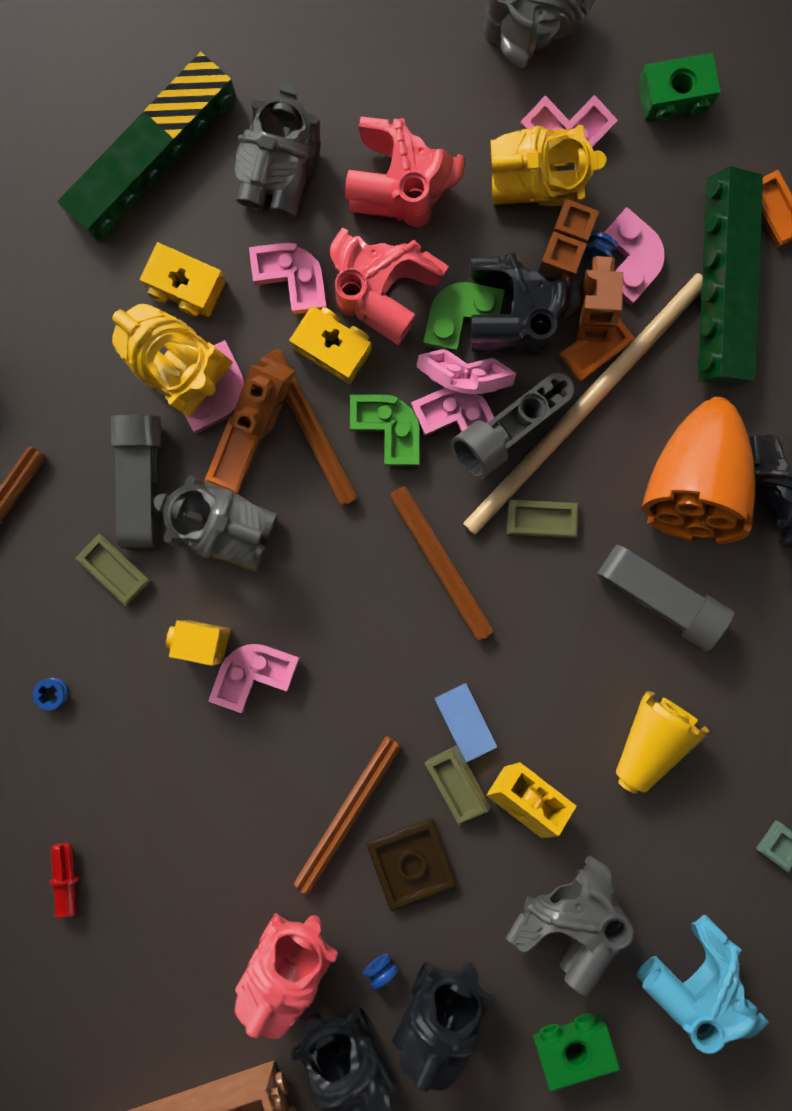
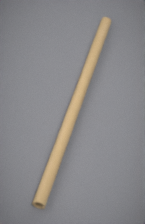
[463,273,702,535]

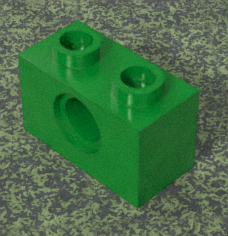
[637,53,721,121]
[532,1013,620,1091]

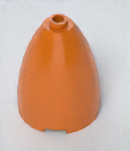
[641,397,756,544]

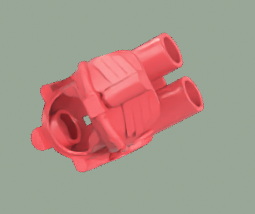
[345,116,466,228]
[330,228,449,346]
[235,913,338,1039]

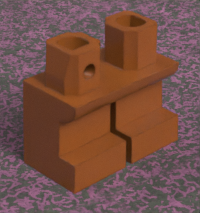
[538,199,599,284]
[576,256,623,342]
[230,356,295,438]

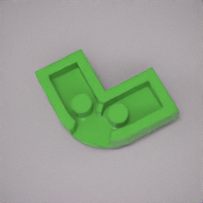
[423,282,505,353]
[350,395,420,466]

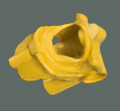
[491,125,607,206]
[112,304,233,418]

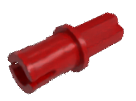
[49,843,79,918]

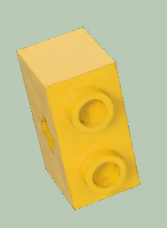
[139,242,226,317]
[289,305,372,385]
[166,620,231,666]
[486,762,576,838]

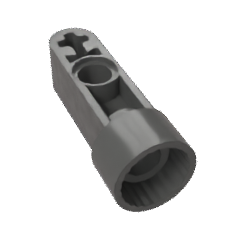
[451,373,574,479]
[110,415,161,549]
[597,544,734,653]

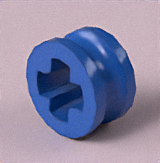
[584,232,618,259]
[32,677,69,711]
[362,953,399,989]

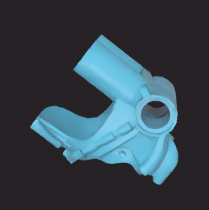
[636,915,770,1054]

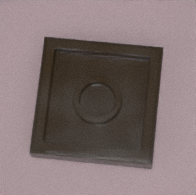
[366,817,457,912]

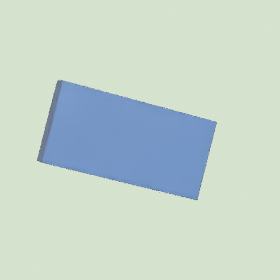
[434,683,497,762]

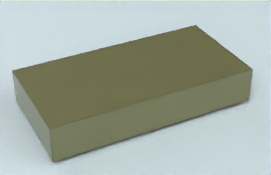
[506,499,579,539]
[75,533,152,606]
[425,745,492,825]

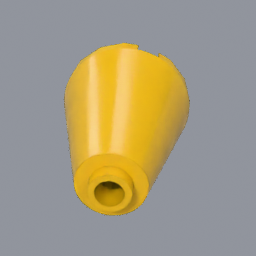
[616,691,709,794]

